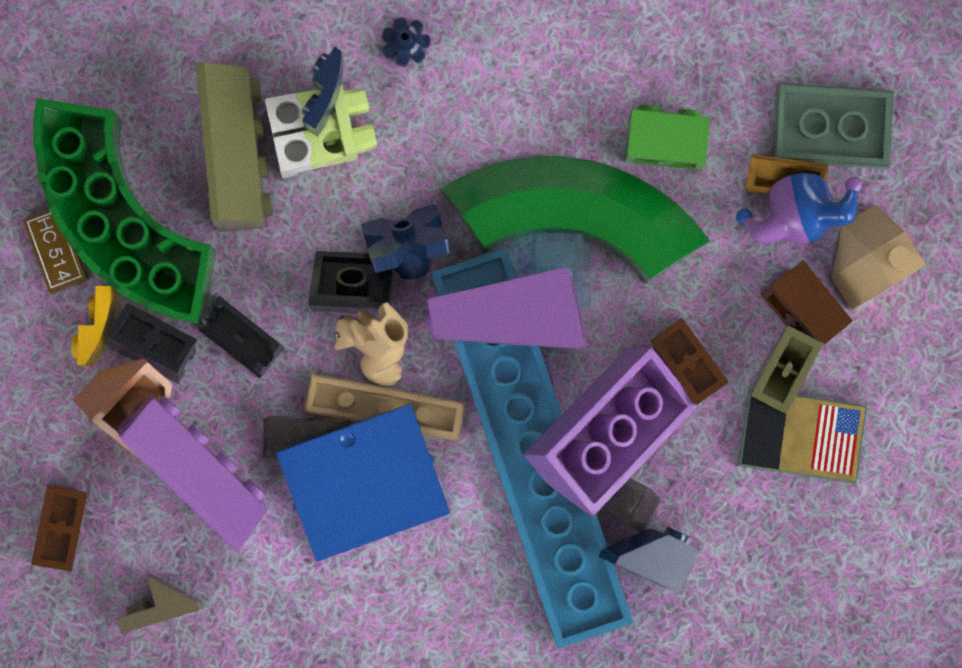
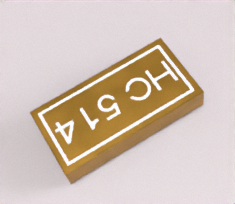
[23,210,88,294]

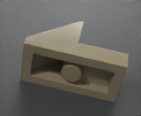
[117,575,204,634]

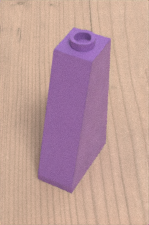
[423,267,588,349]

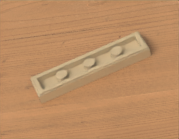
[304,373,466,442]

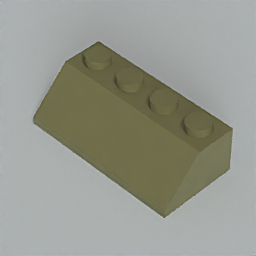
[196,62,273,232]

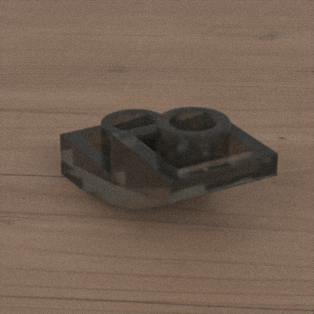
[263,416,349,459]

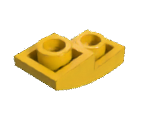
[71,286,118,368]

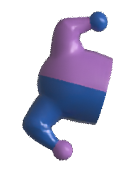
[736,173,862,244]

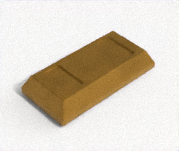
[745,154,830,194]

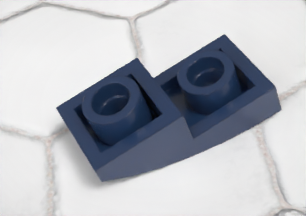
[302,47,344,137]

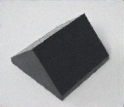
[309,251,393,314]

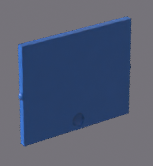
[276,403,451,562]

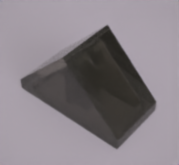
[600,478,662,533]

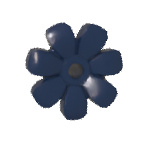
[382,18,431,67]

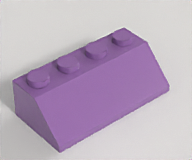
[523,347,698,516]
[118,394,268,552]

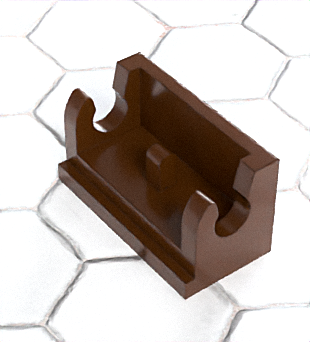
[761,260,853,346]
[650,318,728,405]
[31,485,87,572]

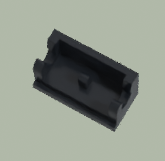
[198,296,284,378]
[107,303,197,384]

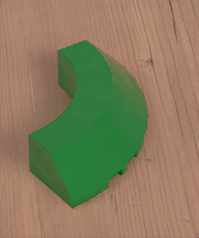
[33,98,216,324]
[441,156,710,284]

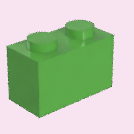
[625,105,710,170]

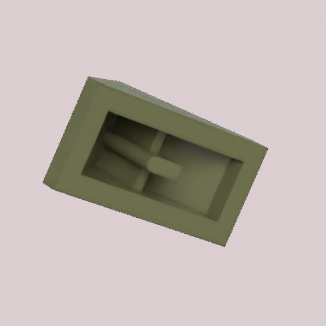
[751,325,824,414]

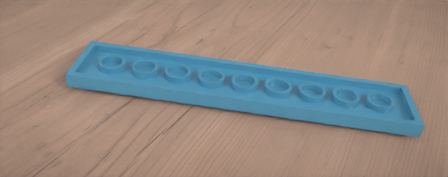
[431,248,633,649]

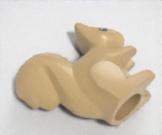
[334,303,408,386]

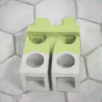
[265,84,377,179]

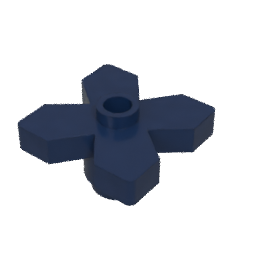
[361,205,451,280]

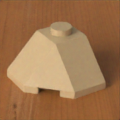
[830,205,926,311]

